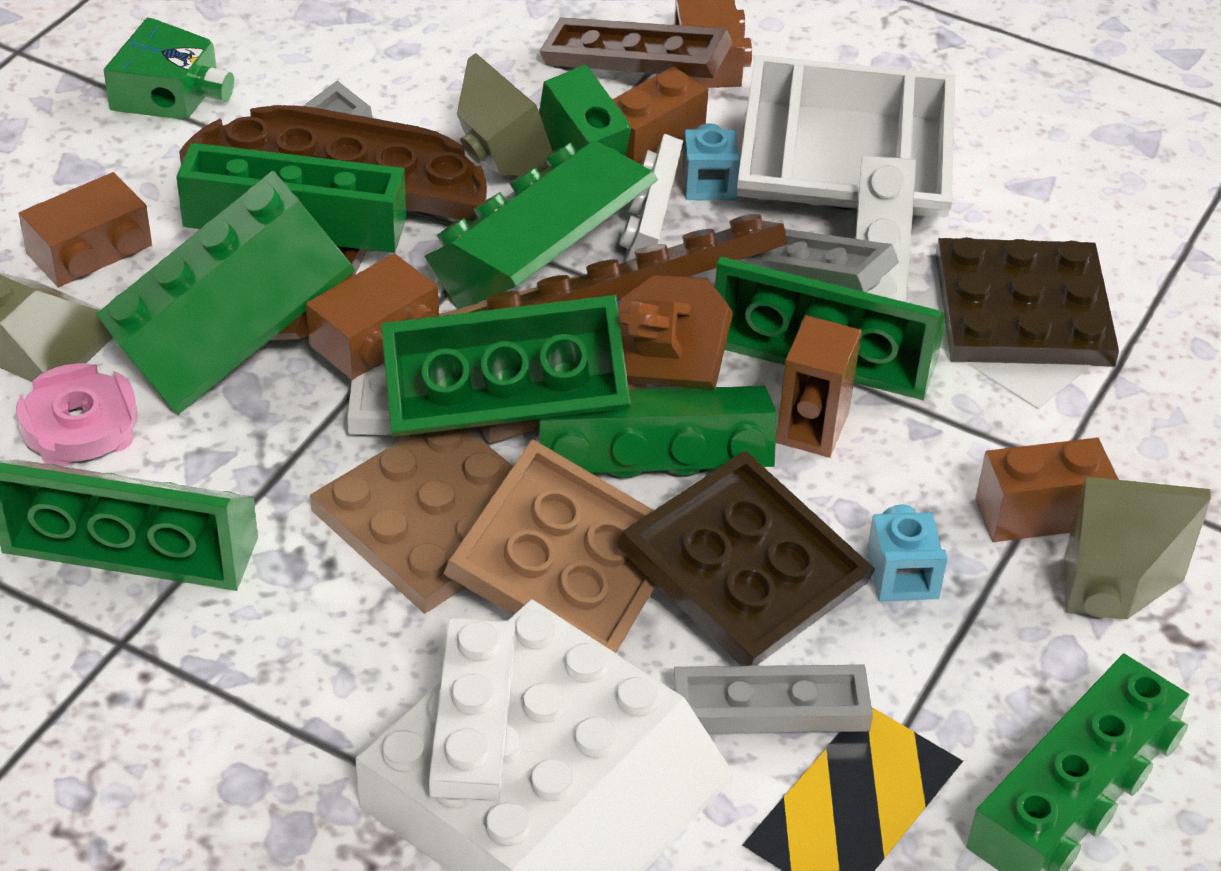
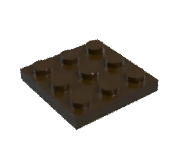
[935,237,1119,367]
[616,450,875,666]

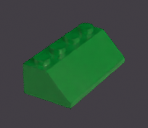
[424,140,658,309]
[96,171,356,415]
[715,257,946,401]
[381,295,631,437]
[0,459,258,591]

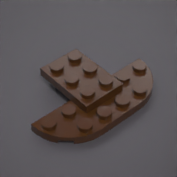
[179,105,487,276]

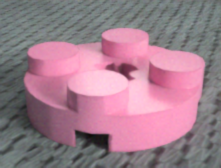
[16,363,138,466]

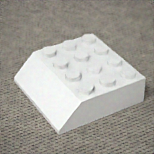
[737,54,956,218]
[355,599,733,871]

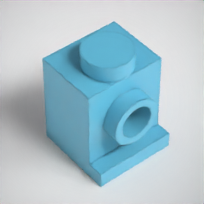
[683,123,741,201]
[868,504,947,601]

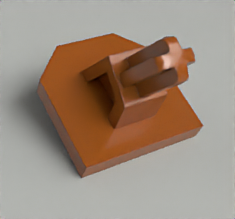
[618,275,733,390]

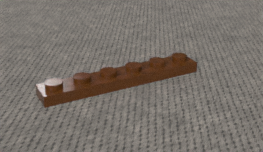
[470,214,788,312]

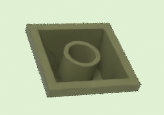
[457,53,553,176]
[0,273,113,382]
[1064,476,1211,619]

